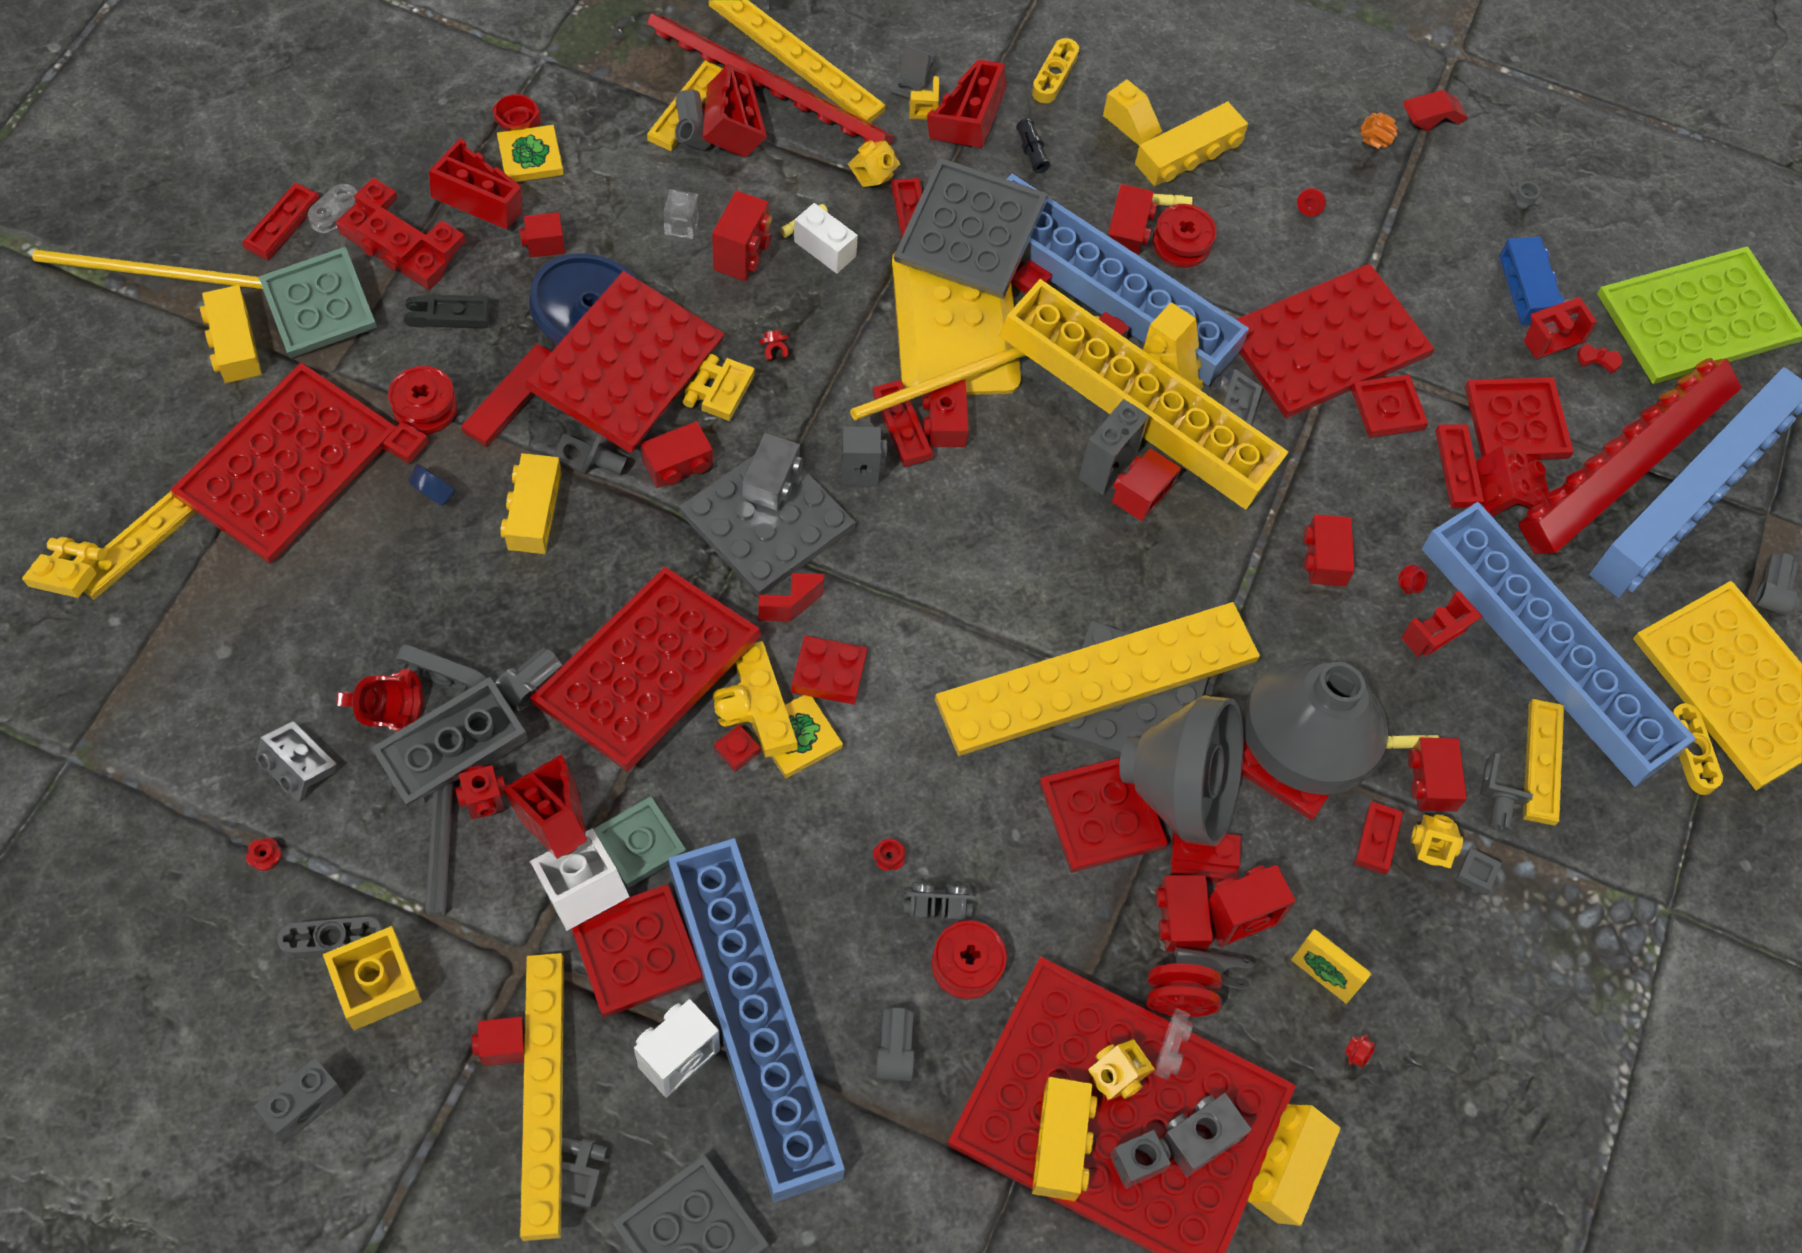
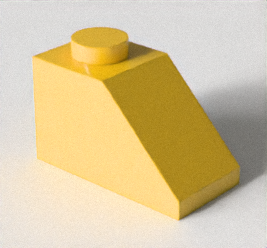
[1103,79,1162,145]

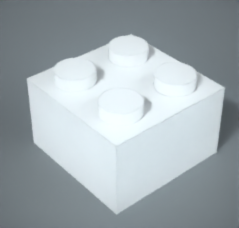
[530,828,629,931]
[634,999,720,1098]

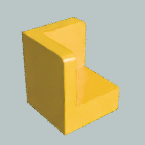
[909,76,939,120]

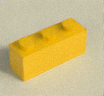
[200,285,262,383]
[501,453,562,554]
[1032,1077,1097,1201]
[1247,1104,1341,1226]

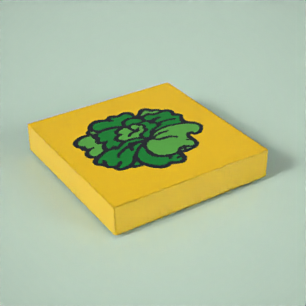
[497,125,564,182]
[752,695,843,779]
[1291,930,1371,1004]

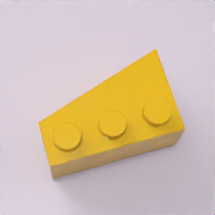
[1143,302,1203,390]

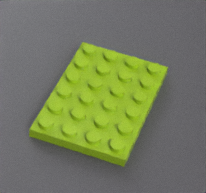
[1597,246,1802,384]

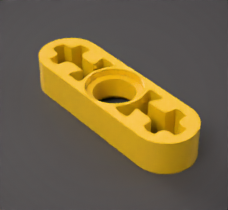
[1032,38,1079,103]
[1672,703,1723,795]

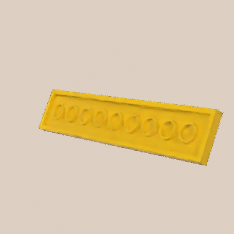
[935,602,1260,757]

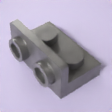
[1211,369,1262,425]
[256,721,337,802]

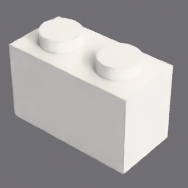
[794,203,858,273]

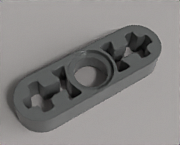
[394,645,486,693]
[277,917,383,959]

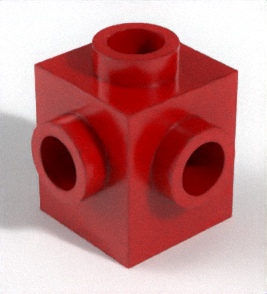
[455,765,506,820]

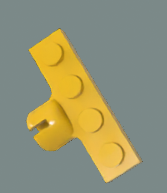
[713,641,798,758]

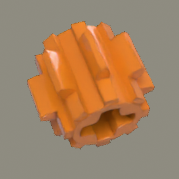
[1360,112,1398,149]

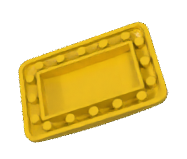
[892,253,1021,396]

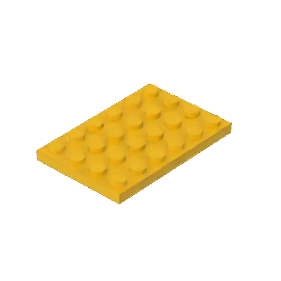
[1633,580,1802,791]

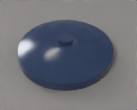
[529,253,640,344]

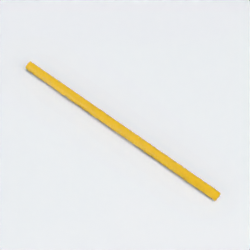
[32,250,263,289]
[850,316,1100,421]

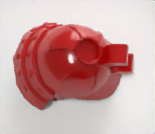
[336,668,424,732]

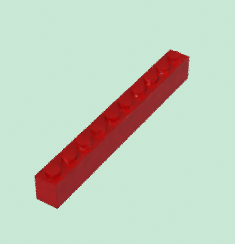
[1518,358,1742,554]

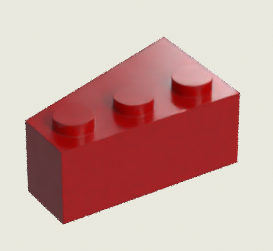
[927,59,1007,148]
[702,64,767,158]
[429,138,522,230]
[503,754,587,859]

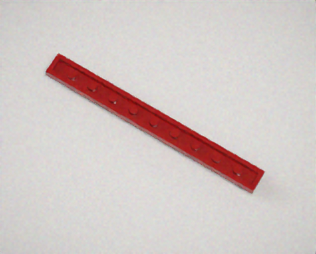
[647,13,895,146]

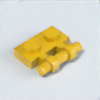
[683,354,755,421]
[22,537,106,598]

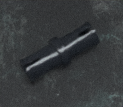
[1016,118,1050,173]

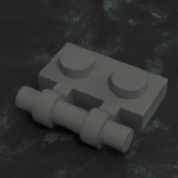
[518,1133,608,1210]

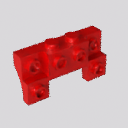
[336,177,466,290]

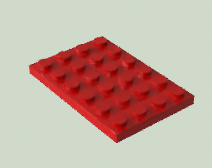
[1236,263,1435,419]
[525,271,725,453]
[170,363,396,564]
[530,567,761,772]

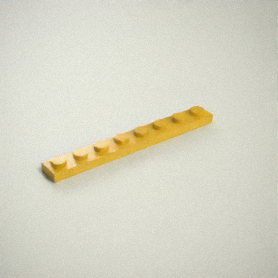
[520,953,564,1241]

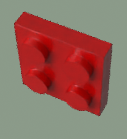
[1351,374,1428,438]
[791,635,868,705]

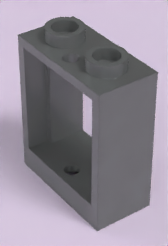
[1078,399,1149,496]

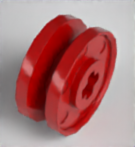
[1152,204,1216,268]
[388,366,458,434]
[931,920,1007,1000]
[1147,964,1222,1017]

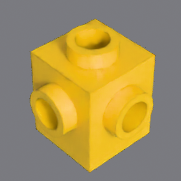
[848,140,900,187]
[1411,814,1463,868]
[1088,1039,1155,1100]

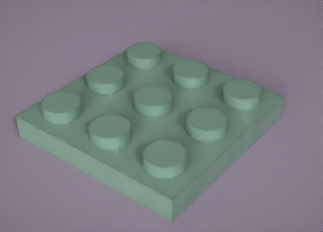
[259,246,377,358]

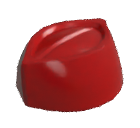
[493,94,541,131]

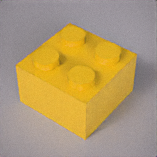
[322,926,422,1031]

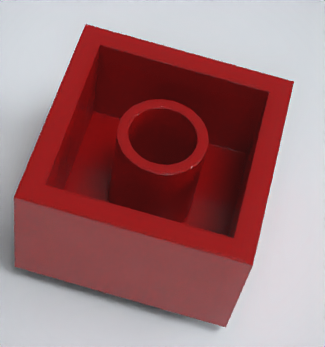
[712,190,772,282]
[1208,864,1296,948]

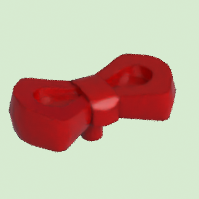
[1577,343,1622,373]

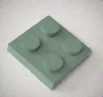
[593,796,686,889]

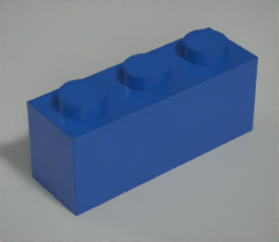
[1499,237,1564,326]

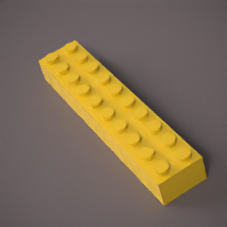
[999,279,1288,510]

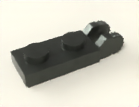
[403,295,491,328]

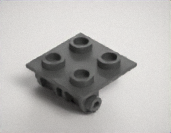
[903,882,977,920]

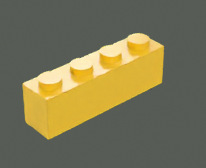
[1135,102,1248,187]

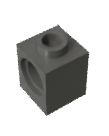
[1110,1130,1171,1189]

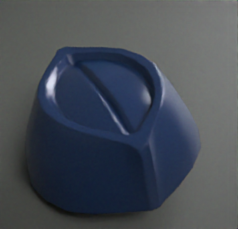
[408,464,457,506]

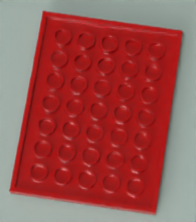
[947,956,1296,1253]

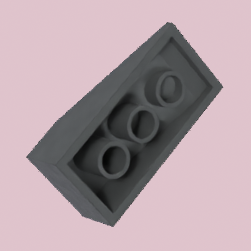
[371,677,528,805]

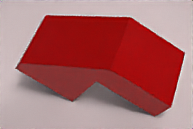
[1403,90,1468,131]
[758,573,824,622]

